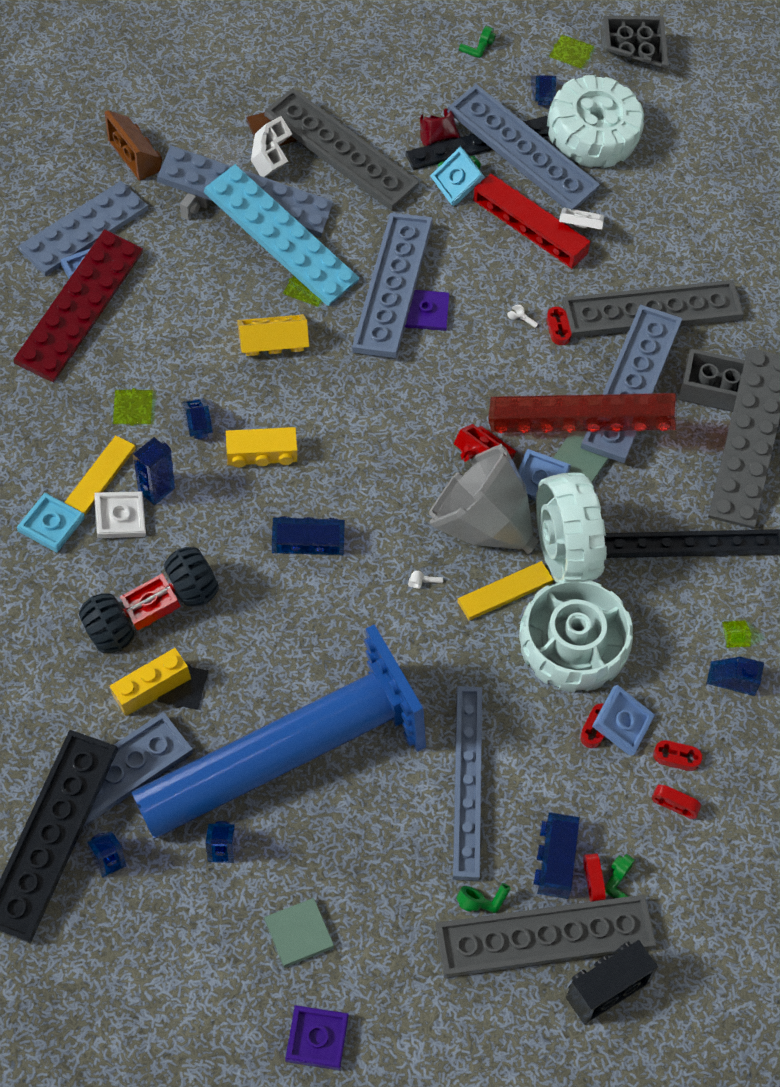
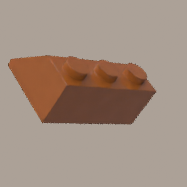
[105,110,163,181]

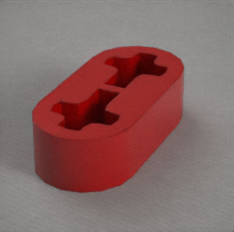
[546,307,572,345]
[580,703,605,748]
[653,740,702,771]
[651,784,701,819]
[583,853,606,902]

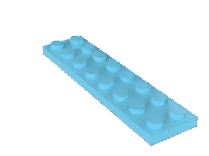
[204,164,359,306]

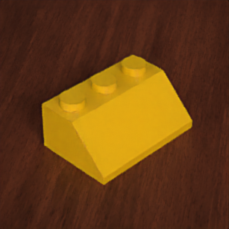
[237,314,309,356]

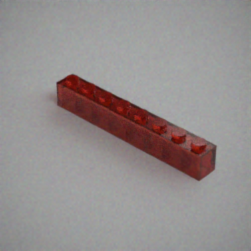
[488,393,677,433]

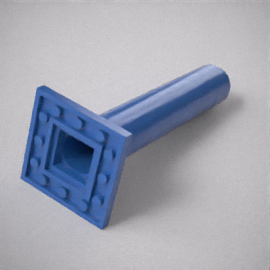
[131,624,426,839]

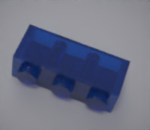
[133,437,175,506]
[272,516,345,556]
[533,812,580,899]

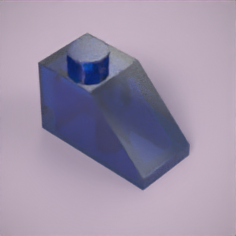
[530,75,556,105]
[181,398,213,439]
[706,656,764,696]
[205,821,236,863]
[87,831,126,878]

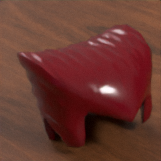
[420,108,460,146]

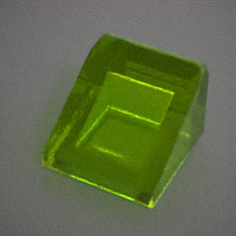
[722,620,752,648]

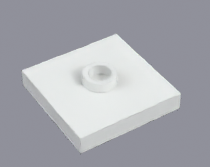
[559,207,604,230]
[94,492,146,538]

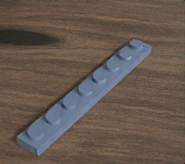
[453,686,482,881]

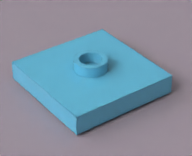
[430,147,485,206]
[17,493,85,553]

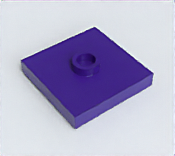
[405,290,449,331]
[285,1005,349,1071]

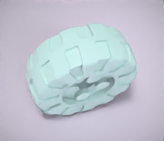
[547,75,644,168]
[536,472,607,583]
[519,580,633,692]

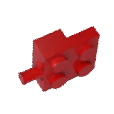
[454,424,517,462]

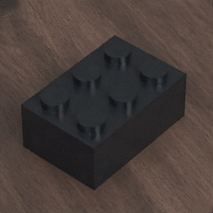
[566,940,658,1025]

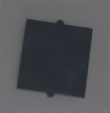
[157,664,209,710]

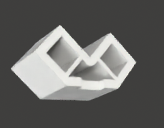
[251,116,292,177]

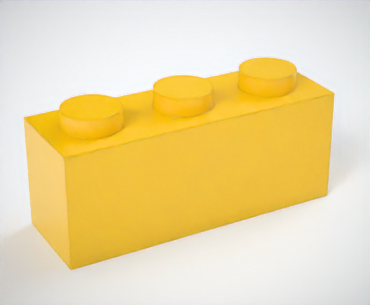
[226,427,297,468]
[109,648,191,716]

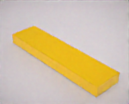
[64,435,136,516]
[457,561,554,621]

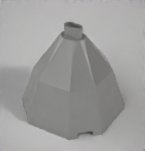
[429,444,539,554]

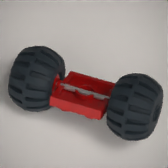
[79,547,219,653]

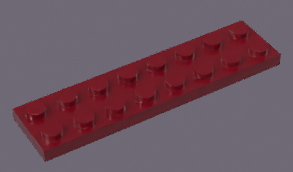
[14,229,143,383]

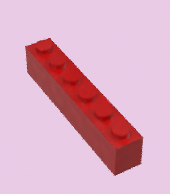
[473,174,590,269]

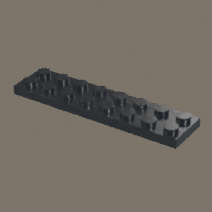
[0,730,118,944]

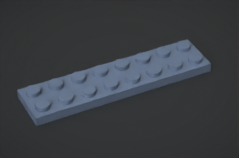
[447,84,600,210]
[157,145,333,237]
[352,213,433,358]
[581,305,682,463]

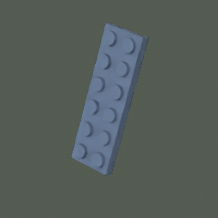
[18,181,148,276]
[34,712,193,827]

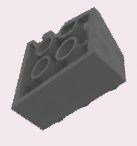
[600,15,669,68]

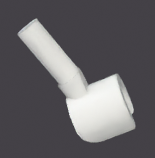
[507,305,538,328]
[408,571,443,589]

